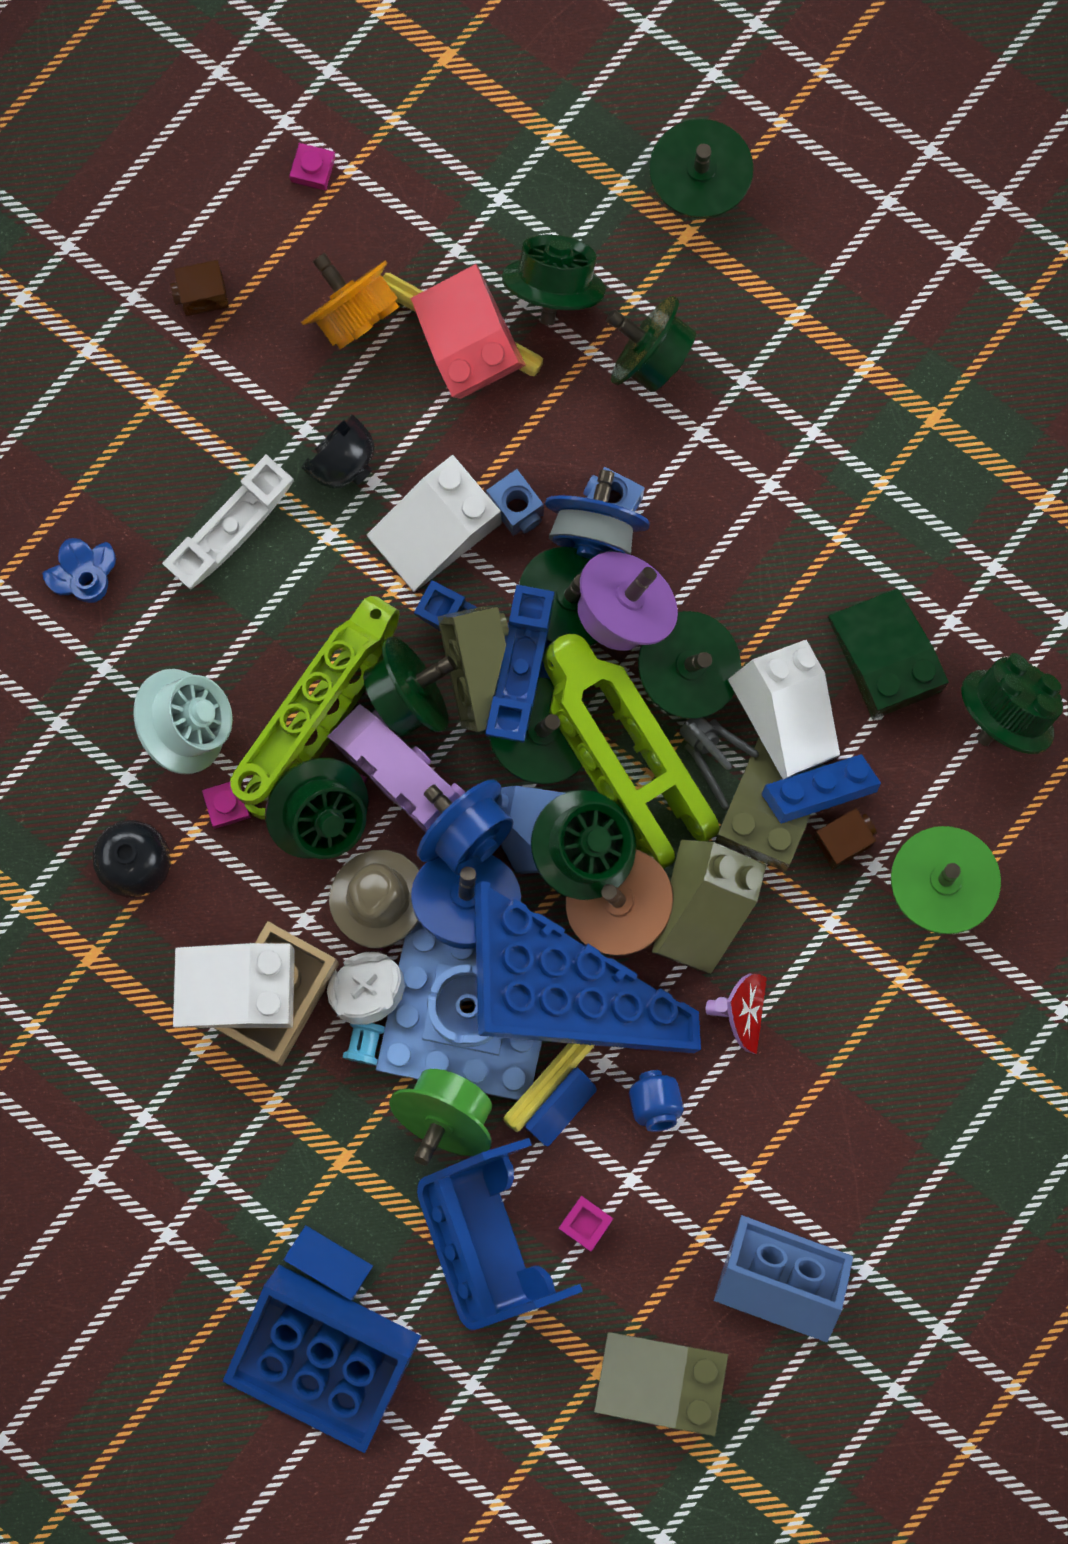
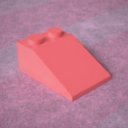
[411,264,526,399]

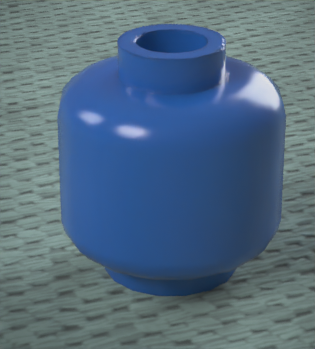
[629,1070,684,1132]

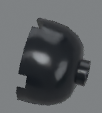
[301,414,374,489]
[92,820,171,898]

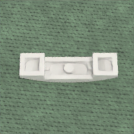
[162,455,294,590]

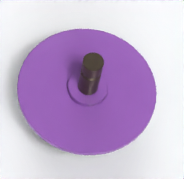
[578,552,678,651]

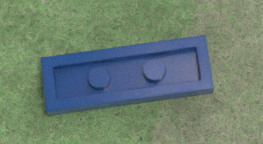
[762,754,881,824]

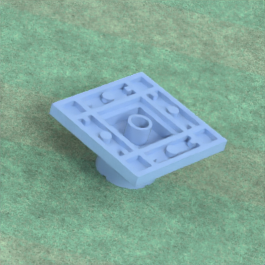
[376,922,542,1101]

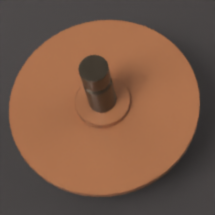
[566,850,673,956]

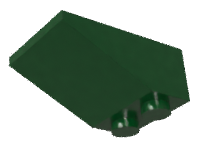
[828,588,949,720]

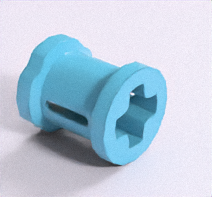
[342,1023,385,1066]

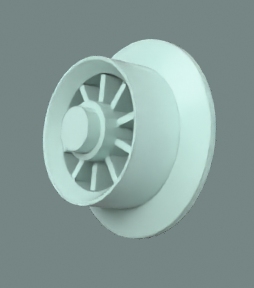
[134,669,233,774]

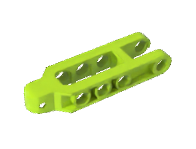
[230,596,400,819]
[543,634,720,869]

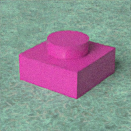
[289,143,336,191]
[202,782,251,829]
[558,1196,613,1252]

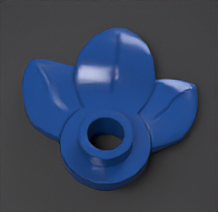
[42,538,116,603]

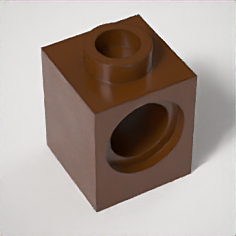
[170,260,229,316]
[813,808,877,870]

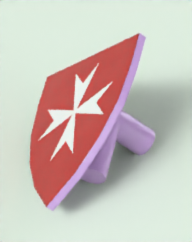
[706,973,767,1054]

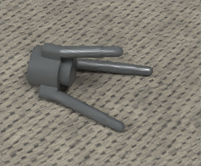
[679,717,759,810]

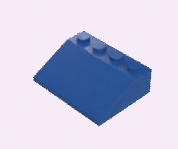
[223,1265,421,1453]

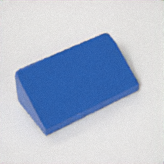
[525,1067,597,1146]
[283,1225,373,1301]

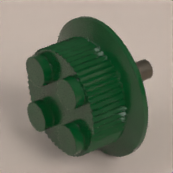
[961,653,1064,754]

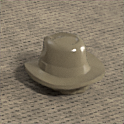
[329,850,419,948]

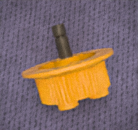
[301,253,399,350]

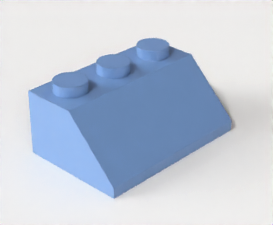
[714,1215,854,1342]

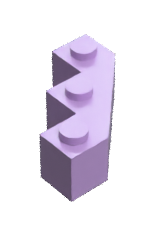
[327,704,465,833]

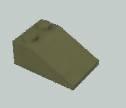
[437,607,509,732]
[715,737,826,872]
[652,840,766,974]
[594,1332,728,1436]

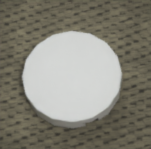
[327,952,405,1025]

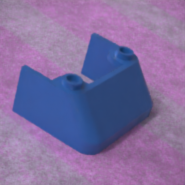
[417,1138,583,1330]

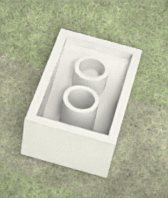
[367,455,501,593]
[728,640,840,779]
[173,943,295,1028]

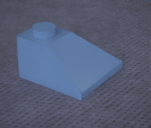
[496,786,565,874]

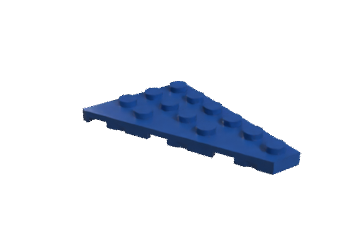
[475,881,701,1053]

